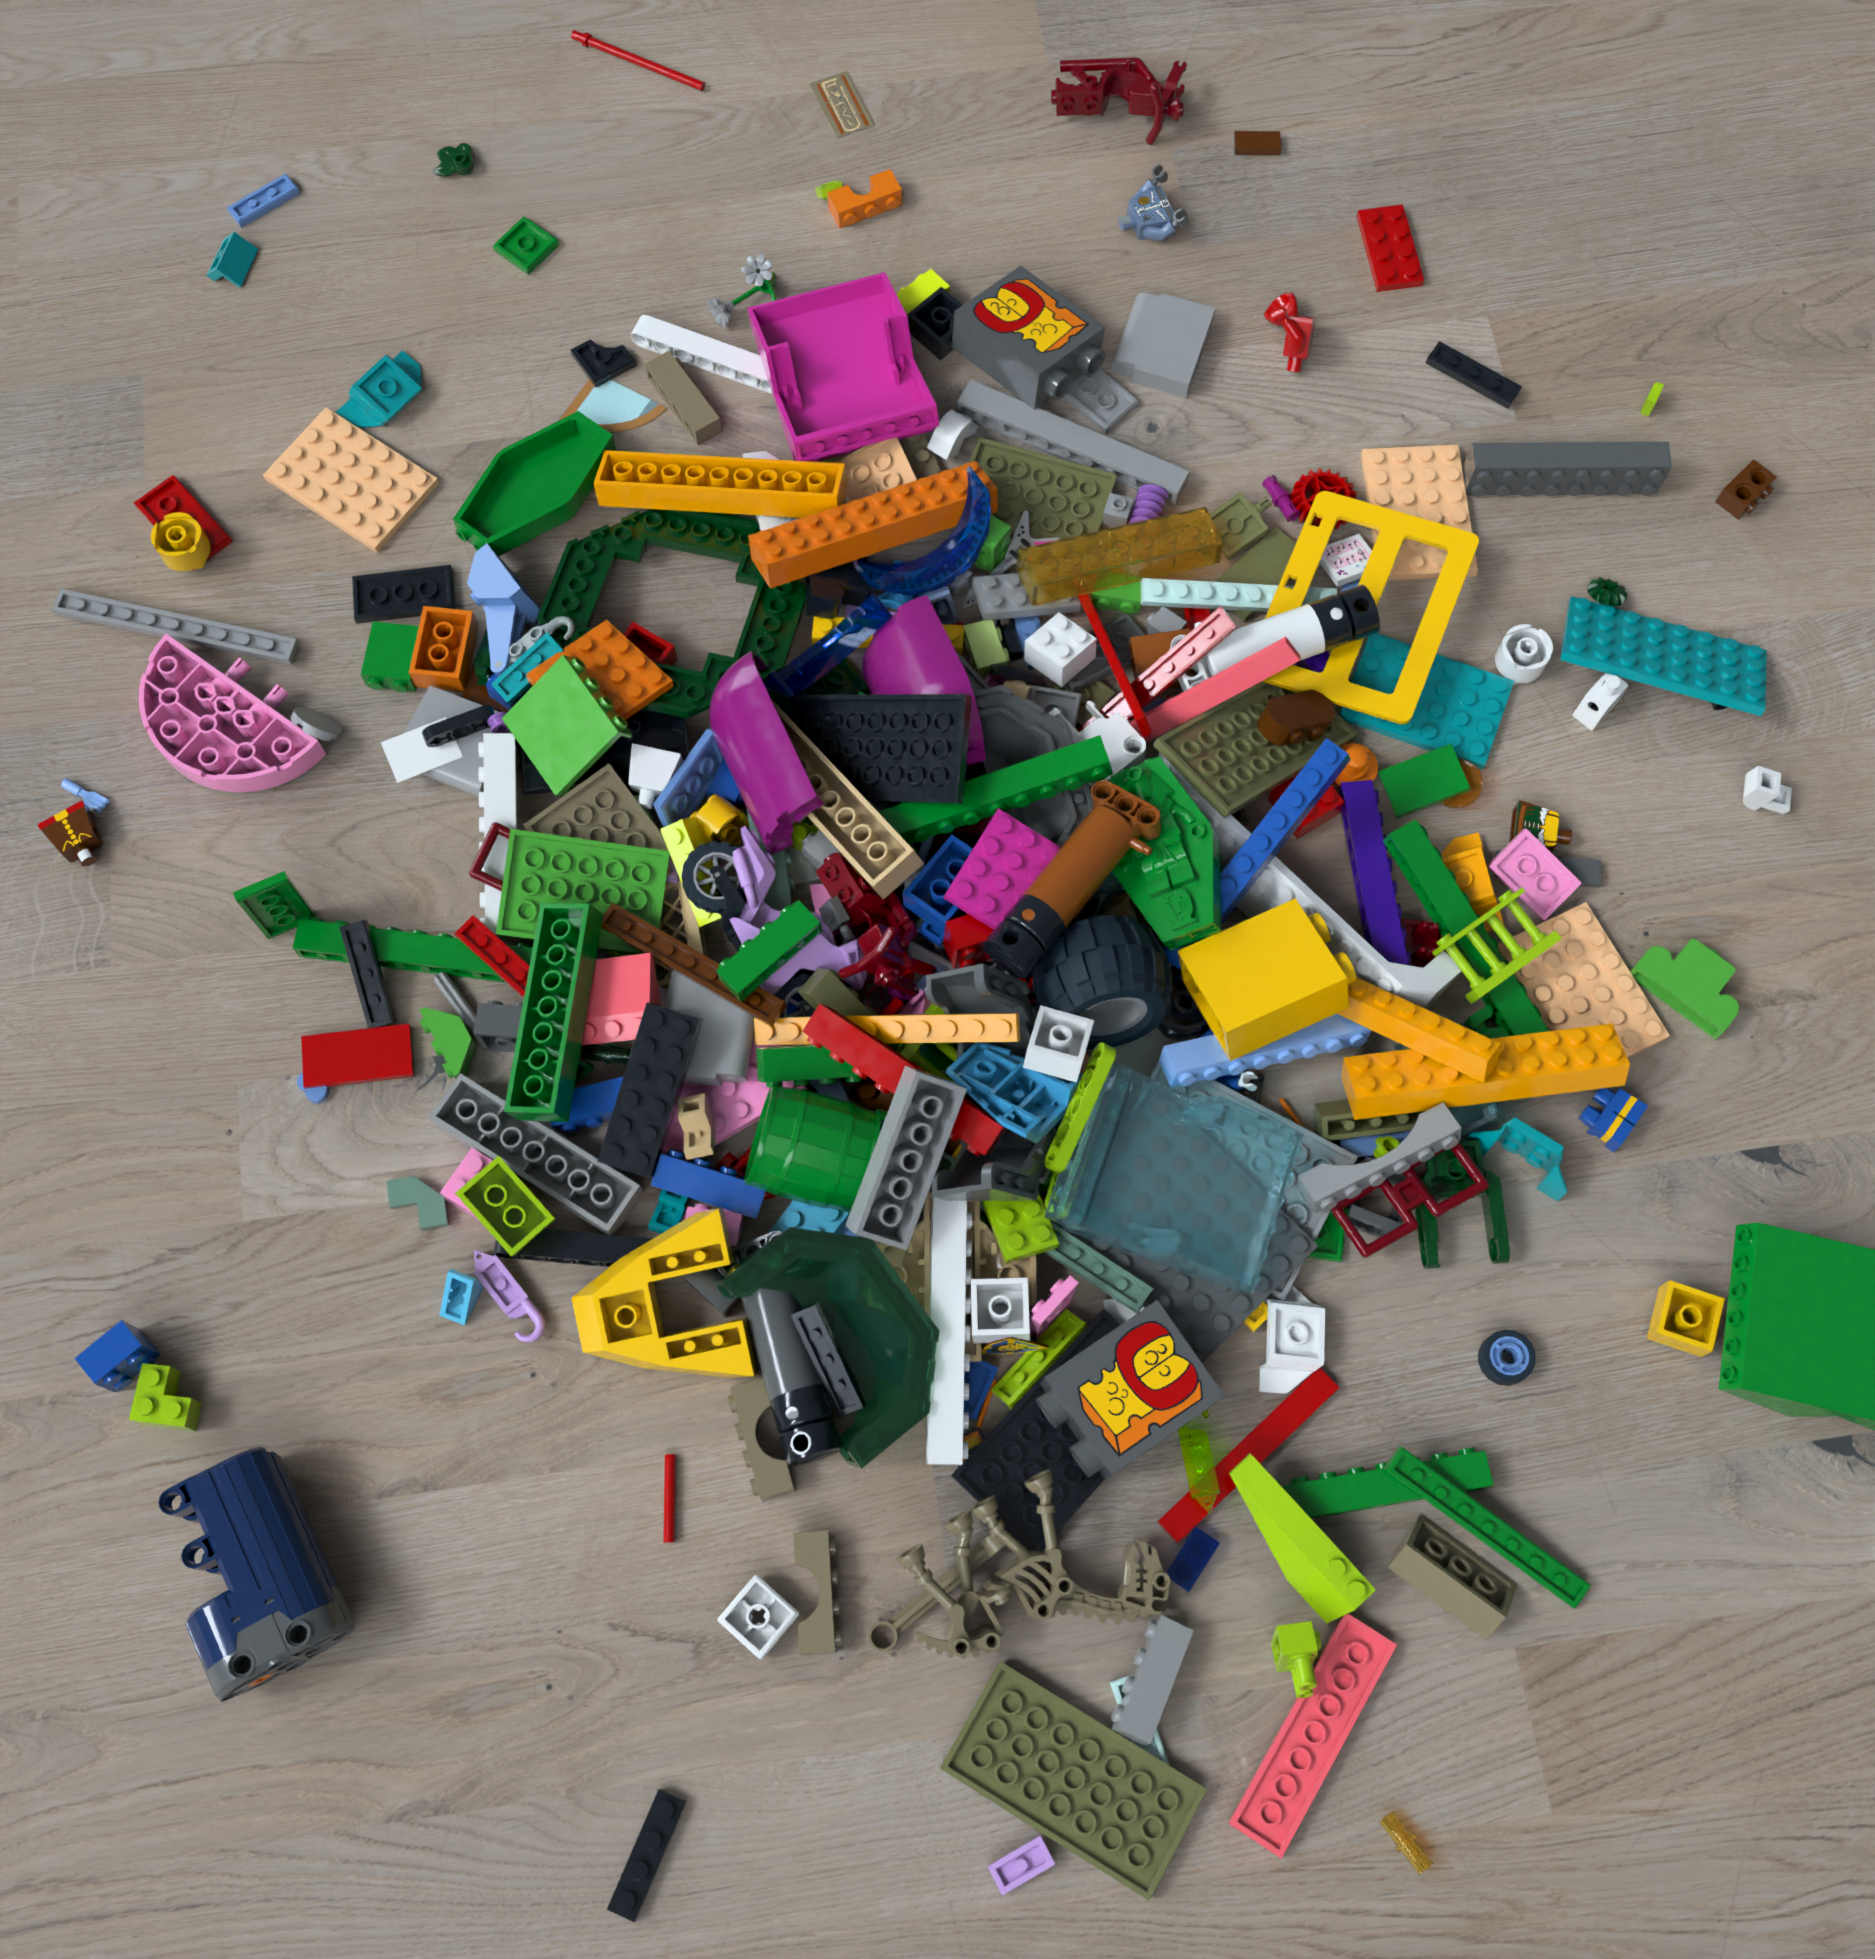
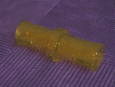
[1378,1810,1433,1875]

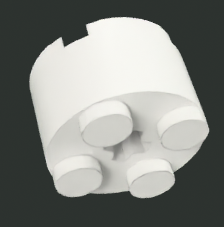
[1495,624,1553,684]

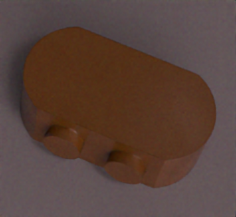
[1257,690,1335,746]

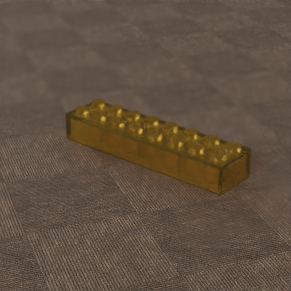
[1017,507,1224,606]

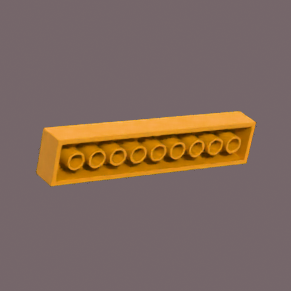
[593,450,847,518]
[1341,1023,1630,1120]

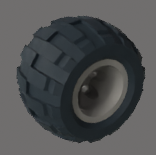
[1032,915,1173,1050]

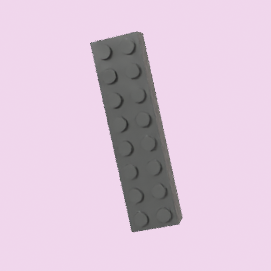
[1462,442,1672,497]

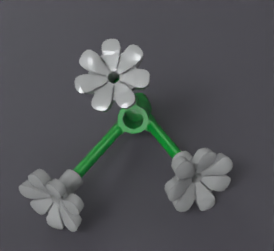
[707,254,777,328]

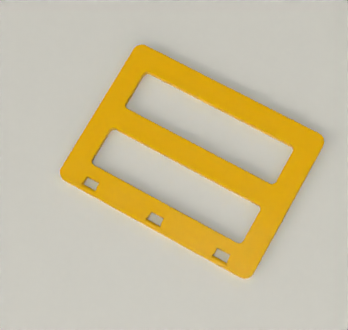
[1261,491,1479,724]

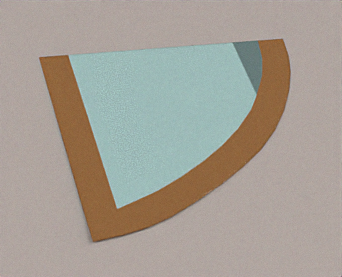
[558,380,666,432]

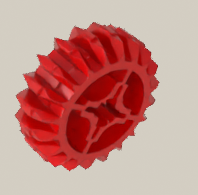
[1290,468,1357,530]

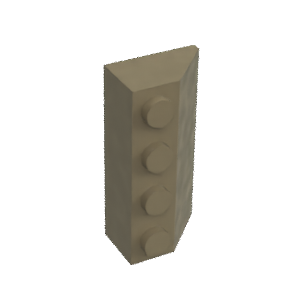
[1388,1515,1517,1640]

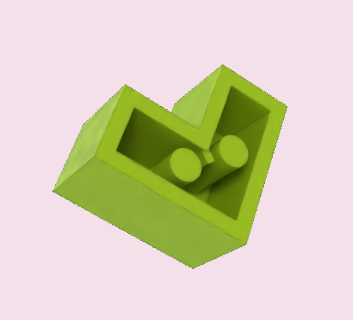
[129,1363,202,1431]

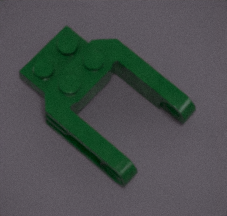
[1415,1140,1510,1269]

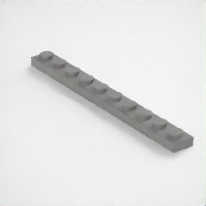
[52,589,299,665]

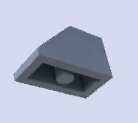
[924,585,960,625]

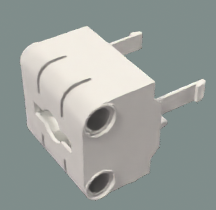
[1048,701,1146,799]

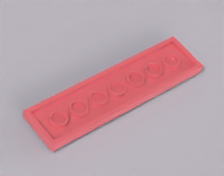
[1228,1614,1397,1859]

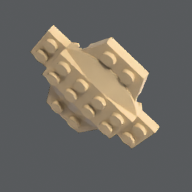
[868,1192,1037,1362]

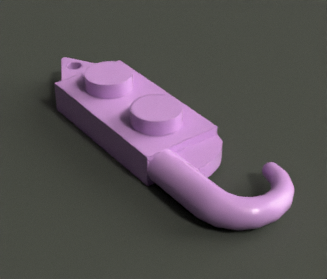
[473,1250,545,1342]

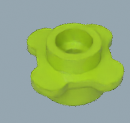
[1373,1136,1400,1158]

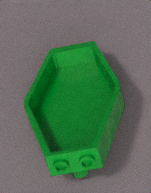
[453,411,617,556]
[1111,756,1221,951]

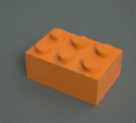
[409,606,479,692]

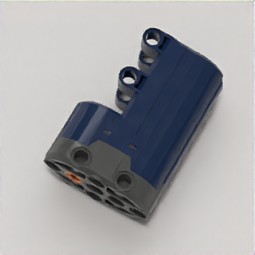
[158,1447,356,1702]

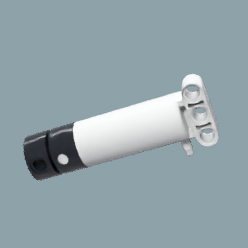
[1170,584,1380,692]

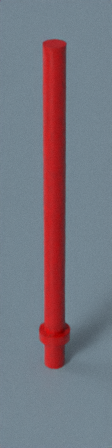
[571,30,705,91]

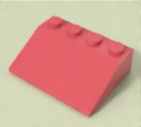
[581,952,661,1046]

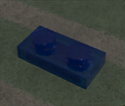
[1166,1526,1220,1593]

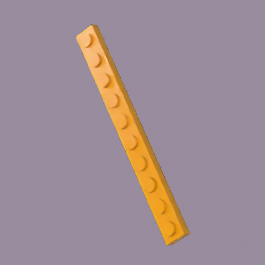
[754,1013,1020,1045]

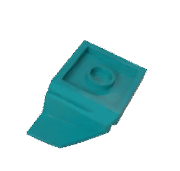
[335,350,422,428]
[1464,1118,1568,1202]

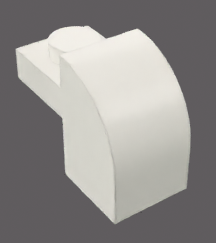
[927,409,978,460]
[1743,766,1792,814]

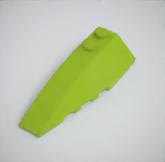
[1229,1453,1376,1624]

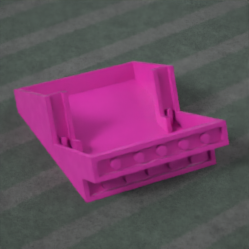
[747,272,939,462]

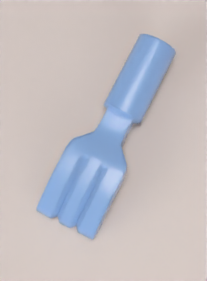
[61,778,110,814]

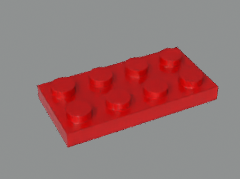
[1356,204,1424,292]

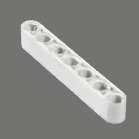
[630,315,772,394]

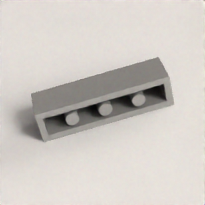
[1111,1615,1194,1745]

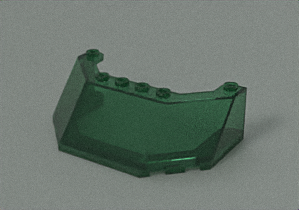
[713,1227,940,1469]

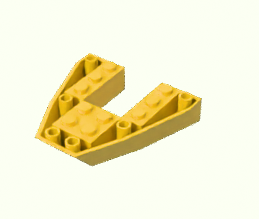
[572,1207,758,1378]

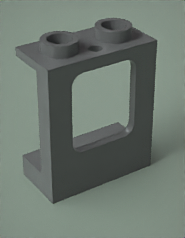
[1345,1157,1406,1238]

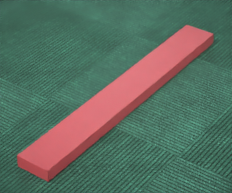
[1129,637,1301,743]

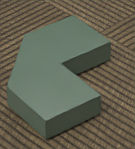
[387,1176,449,1231]

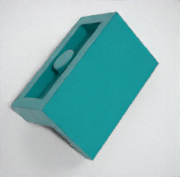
[206,232,258,287]

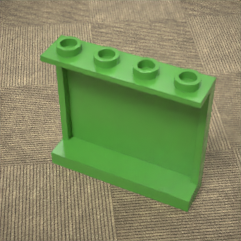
[502,655,633,797]

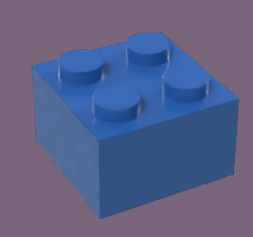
[74,1320,161,1392]

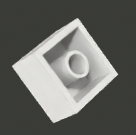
[1024,612,1097,687]
[1023,1005,1094,1083]
[971,1277,1030,1343]

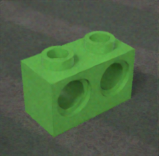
[973,514,1011,573]

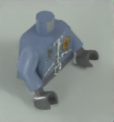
[1118,164,1189,242]

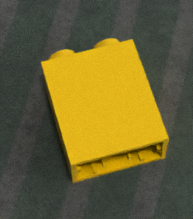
[1177,898,1357,1061]

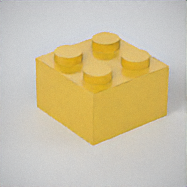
[1646,1280,1725,1357]

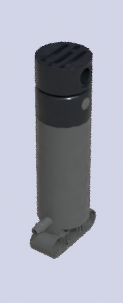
[717,1231,843,1466]

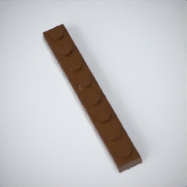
[601,902,787,1027]

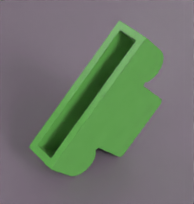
[1630,938,1739,1040]

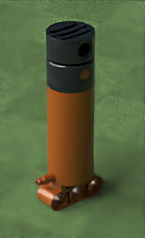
[983,780,1161,979]

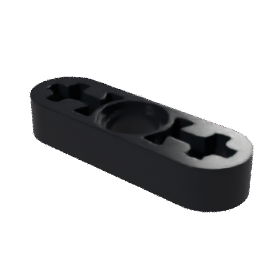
[422,706,495,747]

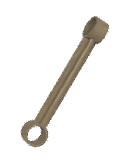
[868,1534,1006,1652]

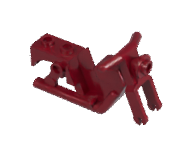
[1051,57,1187,145]
[816,852,938,997]

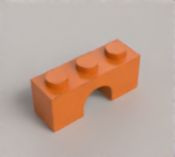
[827,169,902,229]

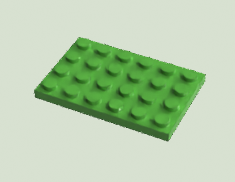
[496,829,670,954]

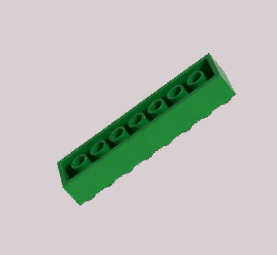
[504,903,603,1122]

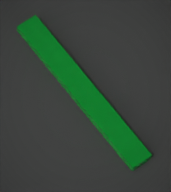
[1383,1446,1591,1609]

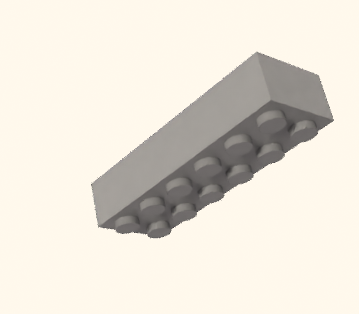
[845,1065,967,1250]

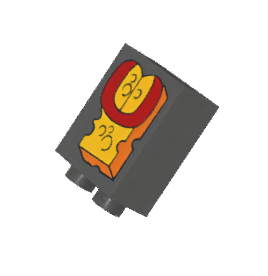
[951,266,1105,410]
[1036,1300,1225,1480]

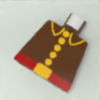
[37,800,103,866]

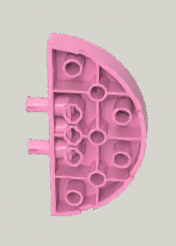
[139,634,326,792]

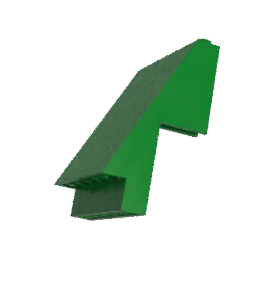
[1718,1222,1875,1431]

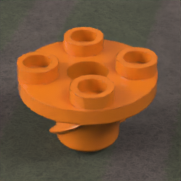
[1332,743,1378,788]

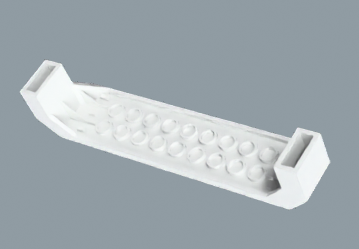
[1158,753,1462,1009]

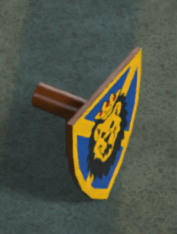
[982,1337,1049,1355]

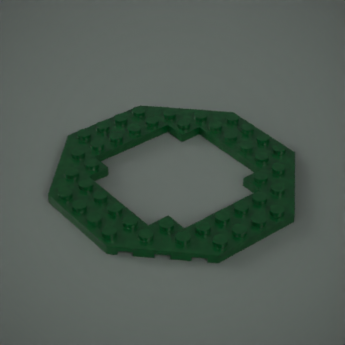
[537,509,806,718]

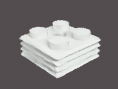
[718,1575,799,1659]

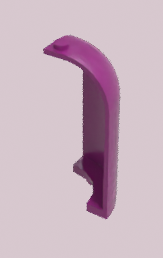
[862,595,986,765]
[709,651,824,856]

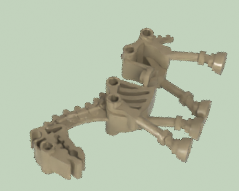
[896,1469,1171,1659]

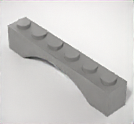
[1298,1102,1462,1214]

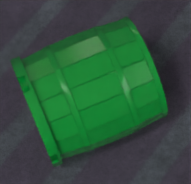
[744,1083,887,1216]

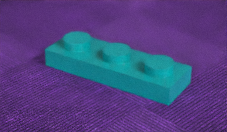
[491,632,564,704]

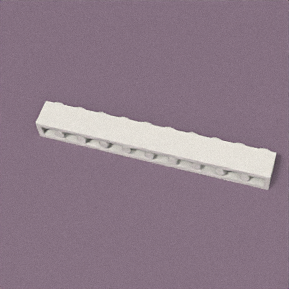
[926,1196,972,1466]

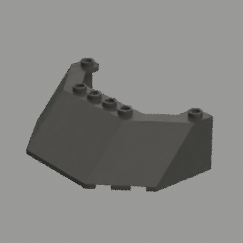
[973,685,1093,847]
[925,964,1060,1201]

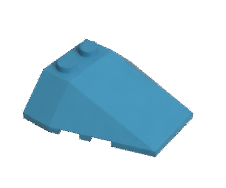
[946,1042,1082,1144]

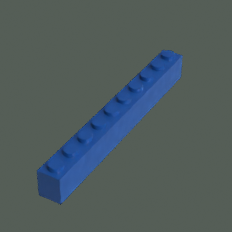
[1163,738,1351,969]

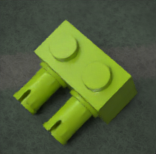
[1271,1621,1321,1698]

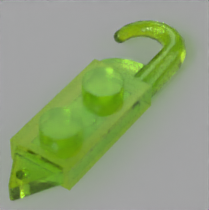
[1178,1410,1220,1513]

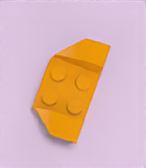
[1441,832,1504,932]

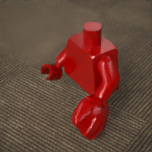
[1264,293,1316,372]

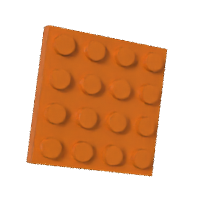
[526,620,673,720]

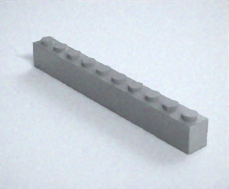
[957,380,1189,507]

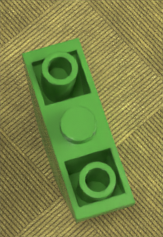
[419,1007,477,1079]

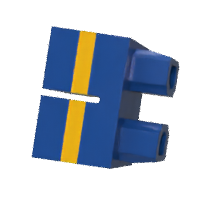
[1578,1088,1648,1152]

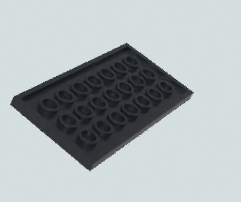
[789,694,972,804]
[951,1309,1121,1551]

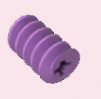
[1126,484,1168,541]

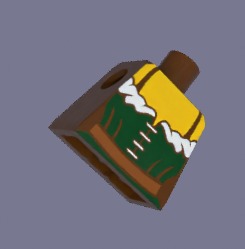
[1509,800,1572,853]

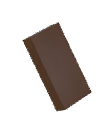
[1234,131,1281,155]

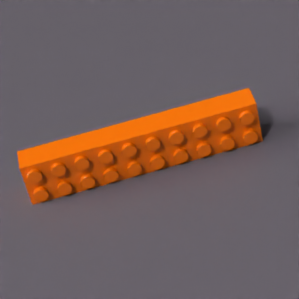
[748,461,998,589]

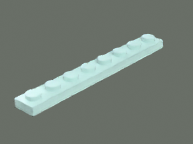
[1140,578,1337,612]

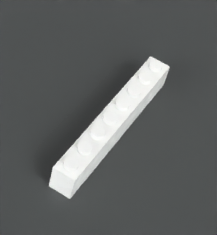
[478,733,519,941]

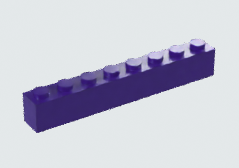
[1338,780,1411,966]

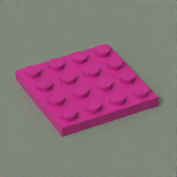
[943,808,1061,930]

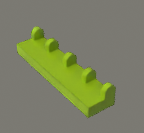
[991,1309,1088,1410]

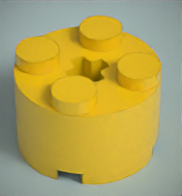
[151,512,210,571]
[689,794,749,846]

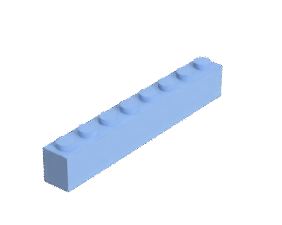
[1159,1014,1371,1088]

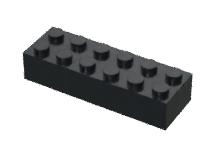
[597,1002,704,1178]

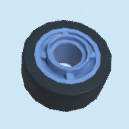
[1478,1329,1536,1386]

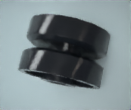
[1157,975,1208,1041]

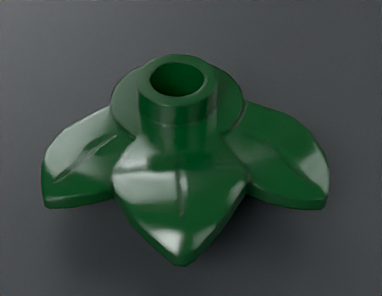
[433,143,474,177]

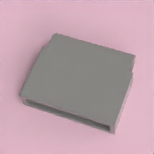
[1111,293,1215,398]
[403,685,519,797]
[665,971,762,1086]

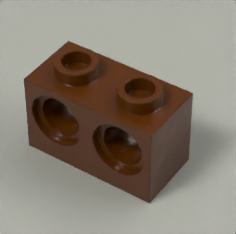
[1715,459,1777,520]

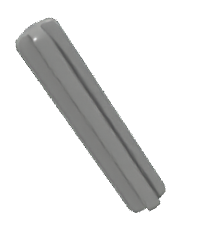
[434,972,477,1039]

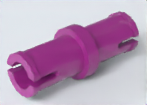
[1262,475,1301,522]

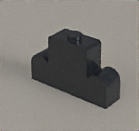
[805,557,872,619]

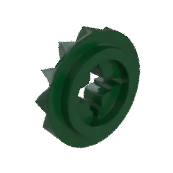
[1587,577,1628,606]

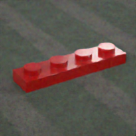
[454,915,529,998]

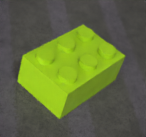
[455,1156,556,1257]

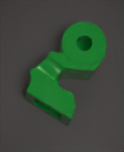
[1463,1004,1511,1039]

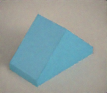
[439,1268,484,1326]

